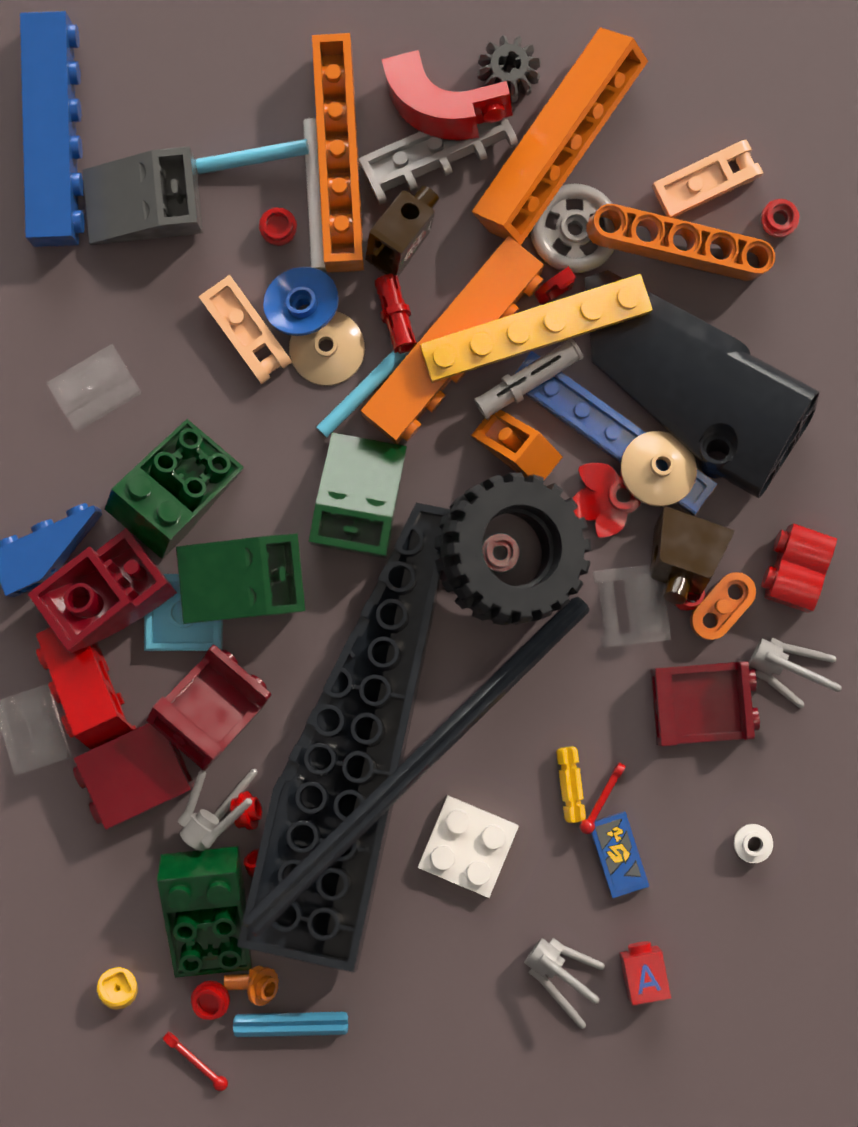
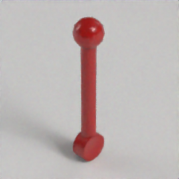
[580,762,626,834]
[163,1031,228,1091]

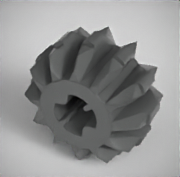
[477,35,541,102]

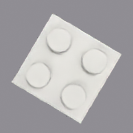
[418,795,519,898]

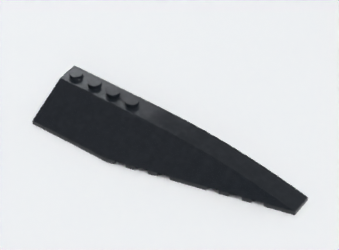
[237,502,450,973]

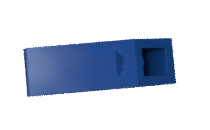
[0,503,103,597]

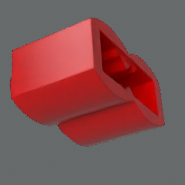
[761,523,837,613]

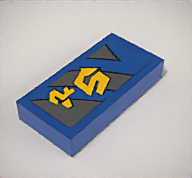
[591,811,650,898]

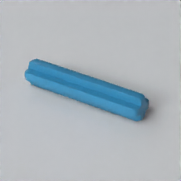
[233,1012,349,1037]

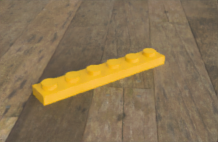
[420,274,653,383]

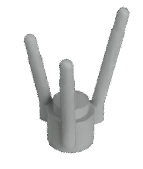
[749,637,841,708]
[177,768,258,851]
[524,938,605,1029]

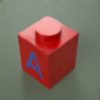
[619,941,671,1006]

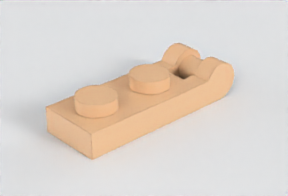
[652,140,763,218]
[199,275,292,384]

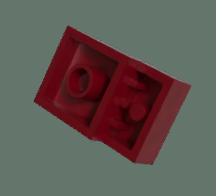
[28,528,177,653]

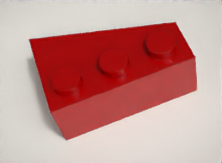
[36,627,137,750]

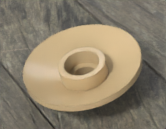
[289,312,365,386]
[620,431,697,507]

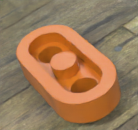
[690,572,756,640]

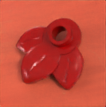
[572,463,641,538]

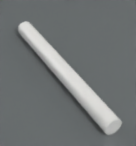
[303,118,326,270]

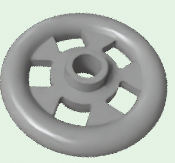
[530,184,615,273]

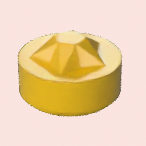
[97,967,138,1010]

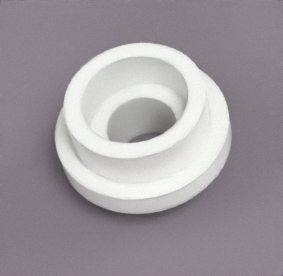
[734,824,773,863]

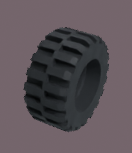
[435,473,591,625]

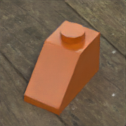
[471,410,563,480]

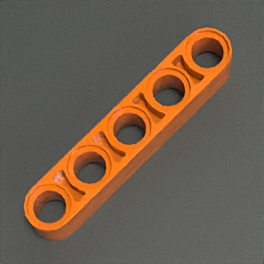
[586,204,775,281]

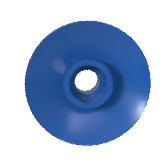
[263,267,339,336]

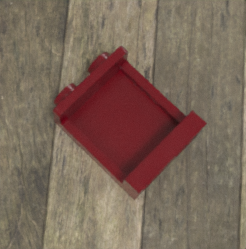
[146,644,271,771]
[650,661,760,746]
[73,723,194,830]

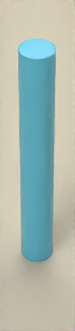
[196,139,309,174]
[316,351,406,438]

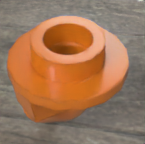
[224,966,279,1006]

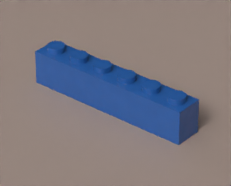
[20,11,85,247]

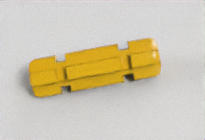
[556,746,586,823]

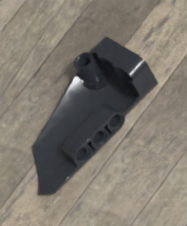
[585,270,819,499]

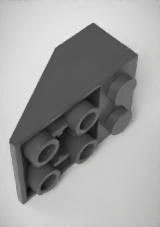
[83,146,203,245]

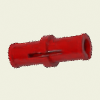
[374,274,417,353]

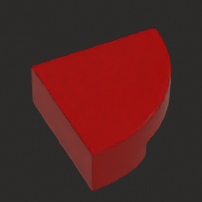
[534,266,576,305]

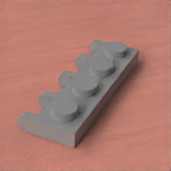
[358,117,519,205]

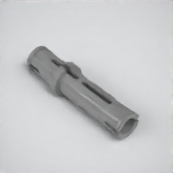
[474,338,584,420]

